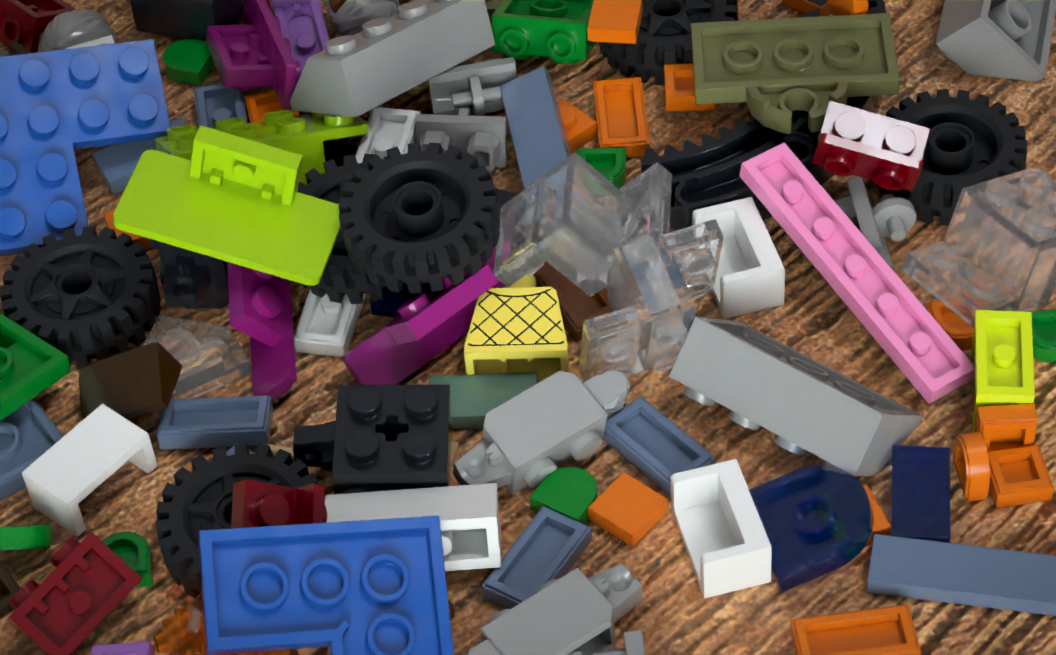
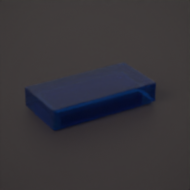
[891,445,951,543]

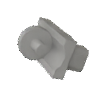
[428,57,517,116]
[415,108,508,172]
[835,176,917,272]

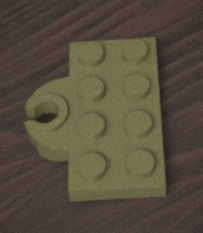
[691,13,900,134]

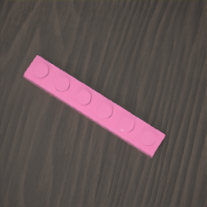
[739,143,975,404]

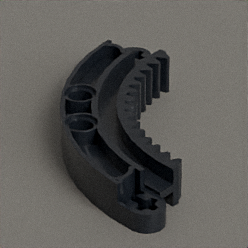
[623,0,886,247]

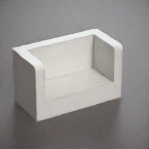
[692,197,785,319]
[22,403,158,537]
[670,459,772,598]

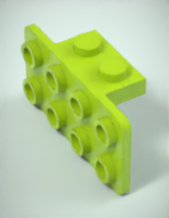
[155,110,369,185]
[113,125,341,286]

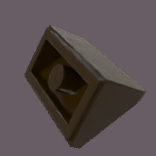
[79,342,182,420]

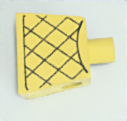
[464,271,570,383]

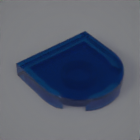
[749,466,874,592]

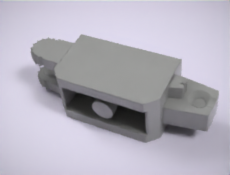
[453,369,630,494]
[463,564,643,655]

